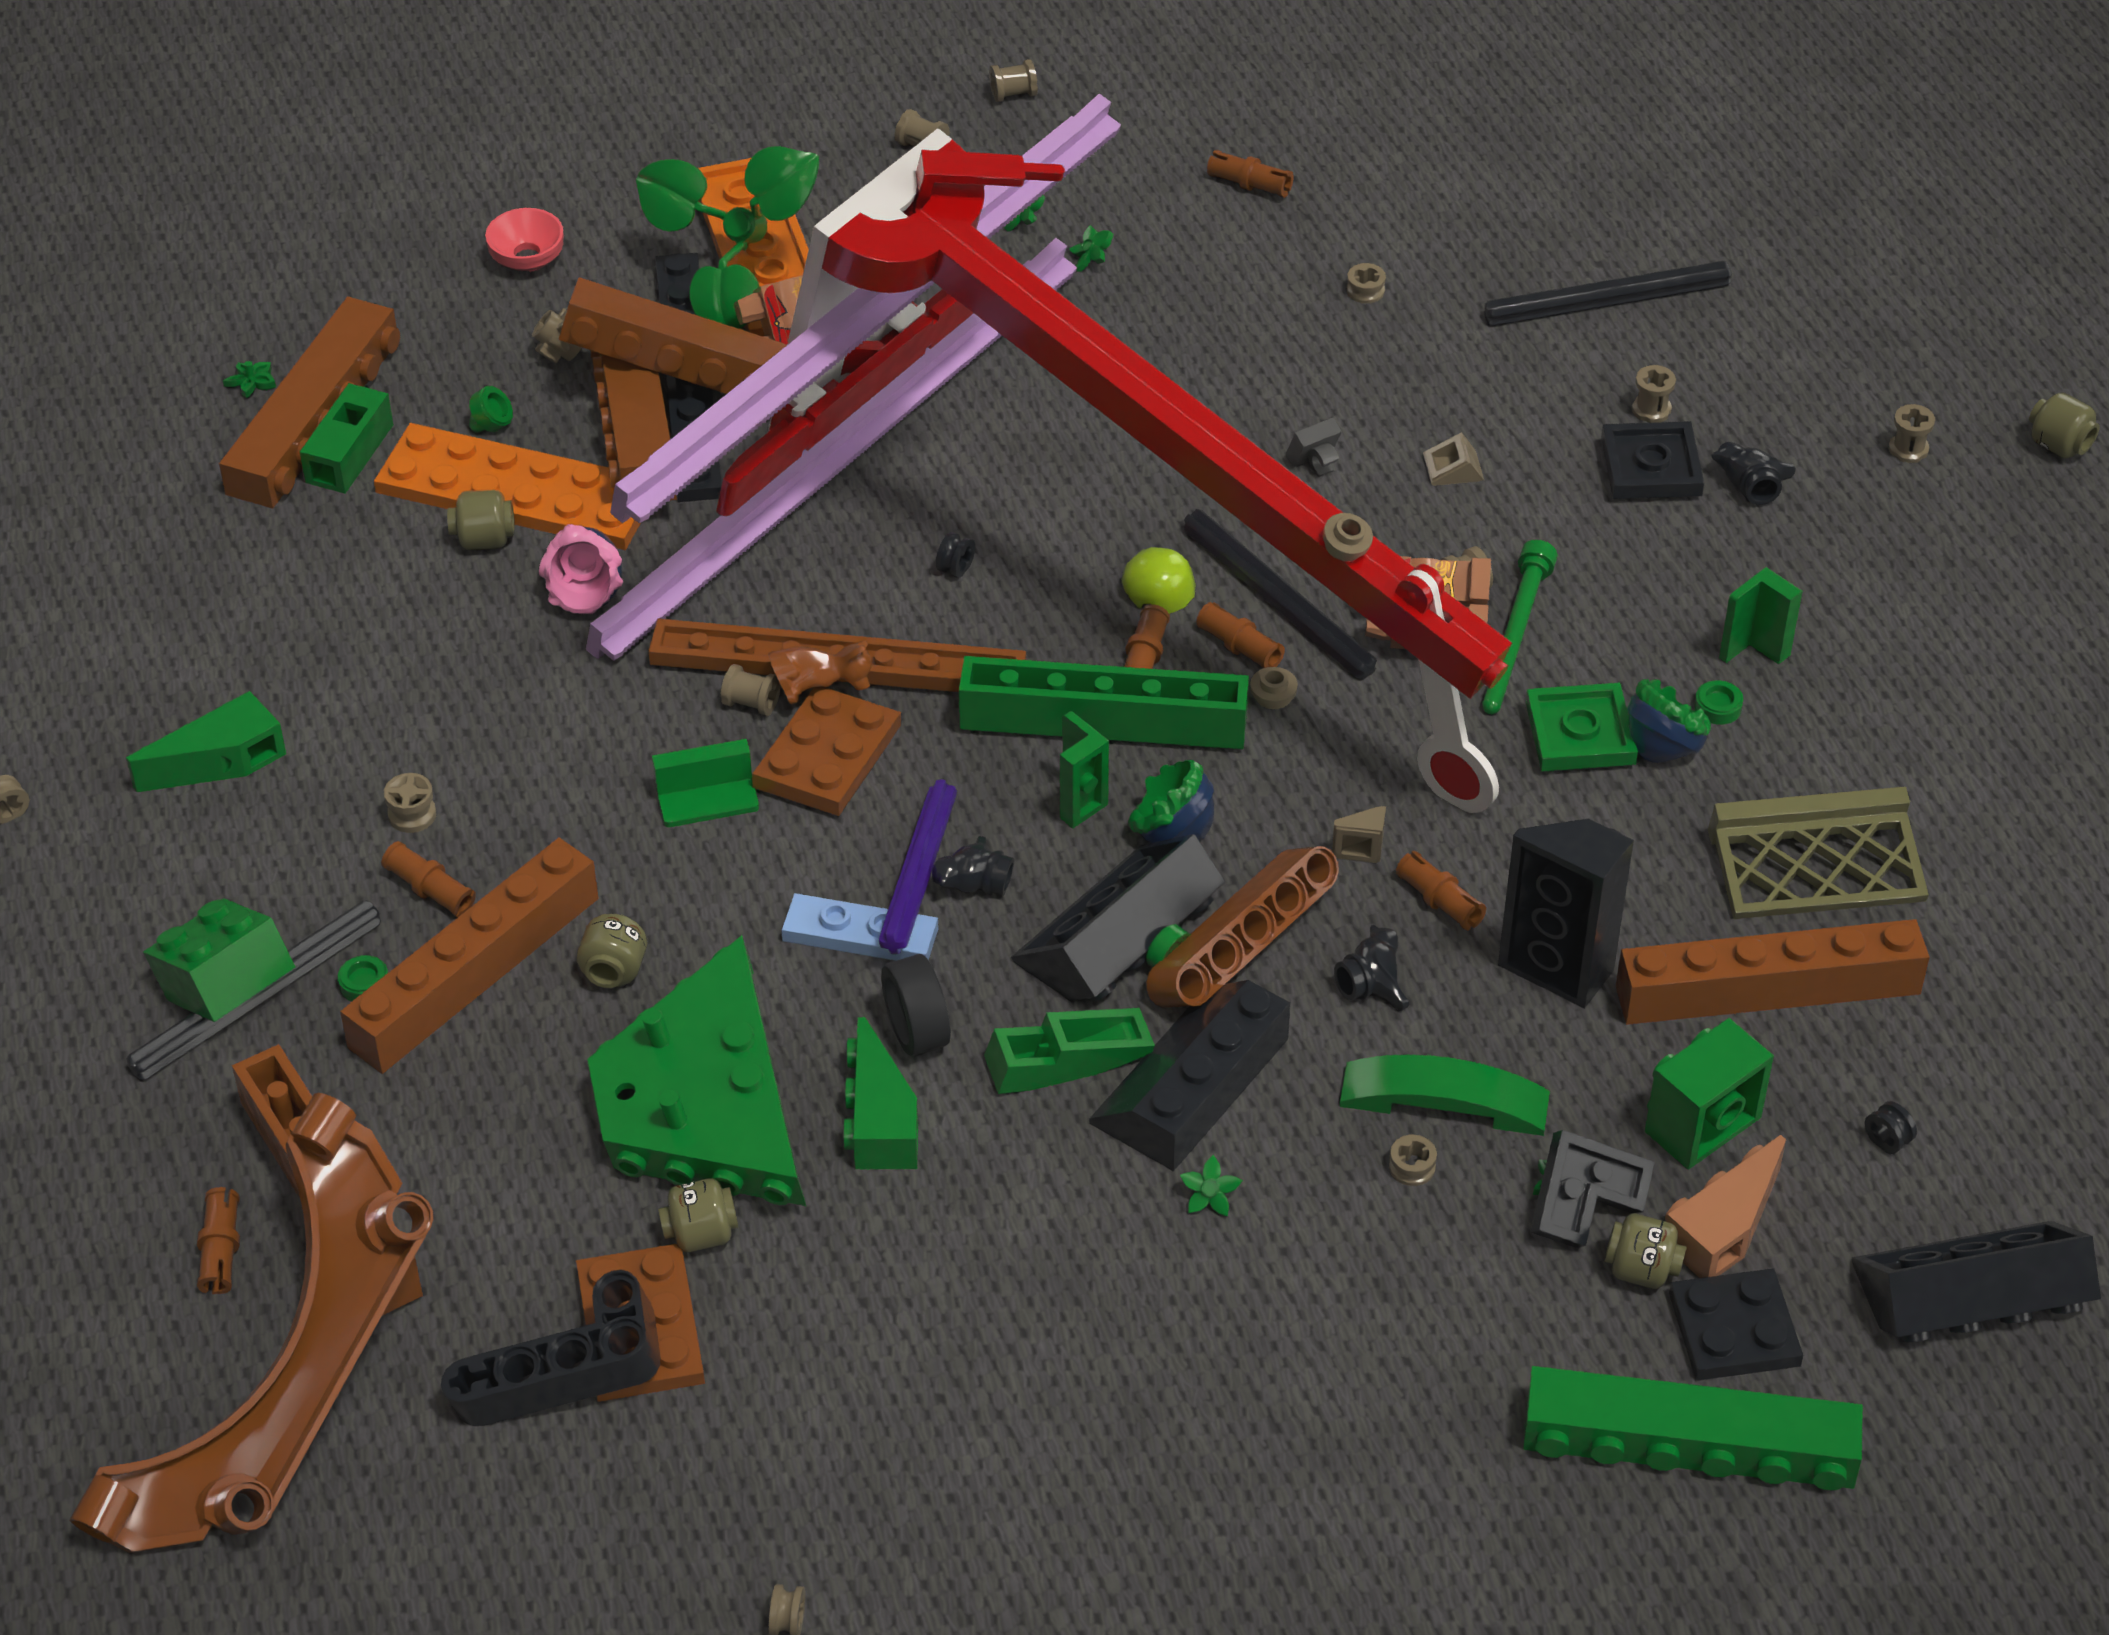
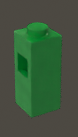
[300,383,394,494]

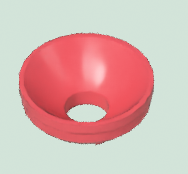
[485,208,564,272]

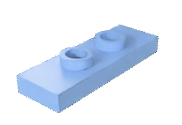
[782,893,938,961]

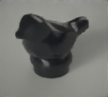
[1711,442,1796,505]
[932,836,1015,896]
[1334,925,1409,1011]

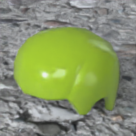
[1122,547,1196,614]

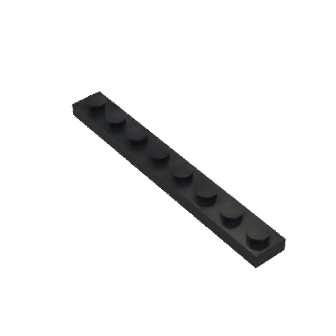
[655,253,722,503]

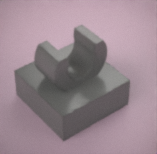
[1286,417,1342,477]

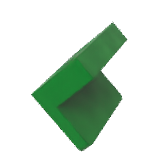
[1719,567,1803,664]
[1060,711,1109,829]
[652,739,759,827]

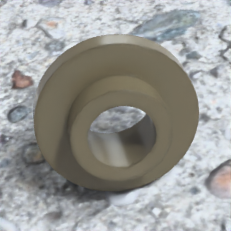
[1323,513,1373,561]
[1250,667,1298,709]

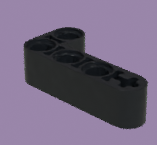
[441,1270,661,1426]

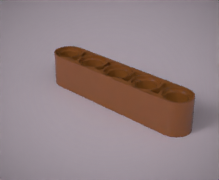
[1147,846,1339,1008]

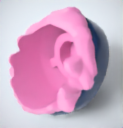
[538,524,623,614]

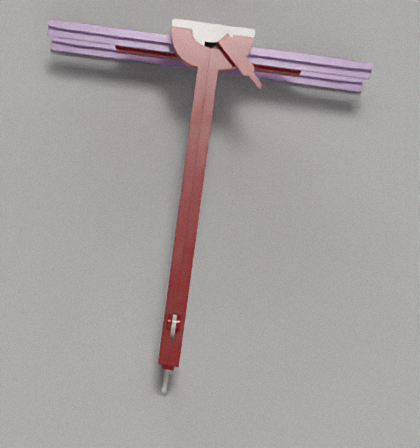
[586,94,1512,813]

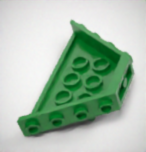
[587,935,806,1206]

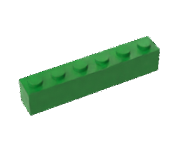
[959,656,1249,749]
[1523,1366,1863,1491]

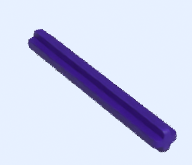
[879,779,957,955]

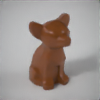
[768,640,872,705]

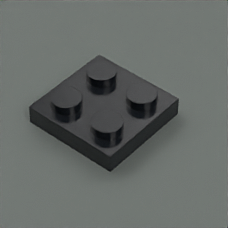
[1601,421,1704,499]
[1669,1268,1804,1381]

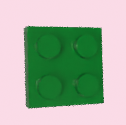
[1525,683,1638,771]

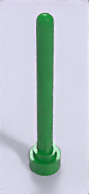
[1482,540,1558,715]

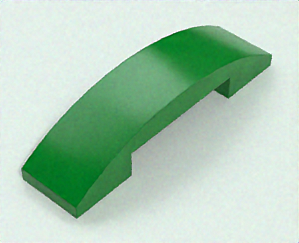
[1340,1055,1550,1136]

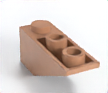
[1665,1135,1786,1278]

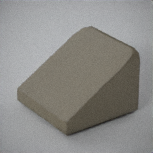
[1423,432,1484,486]
[1332,806,1386,863]

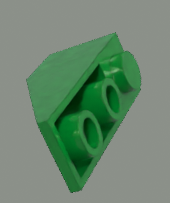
[126,691,287,792]
[844,1017,918,1169]

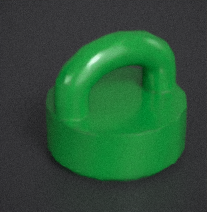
[469,386,513,433]

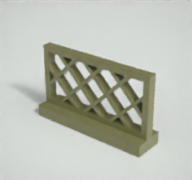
[1708,787,1929,919]

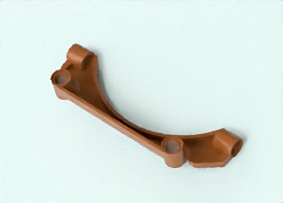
[69,1093,433,1553]

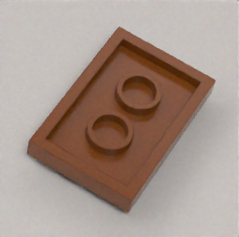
[752,687,901,816]
[576,1244,705,1402]

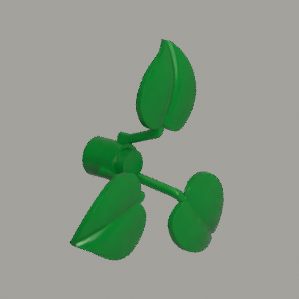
[636,146,819,330]

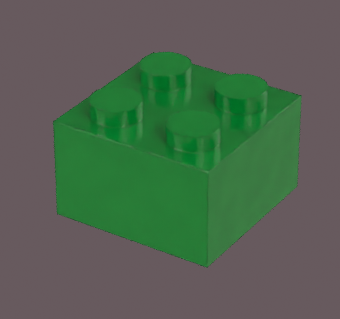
[143,898,296,1022]
[1645,1018,1774,1170]

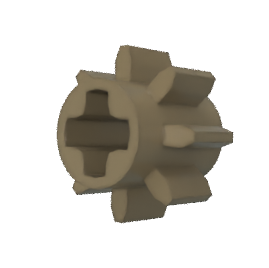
[532,308,582,364]

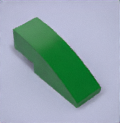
[984,1008,1155,1094]

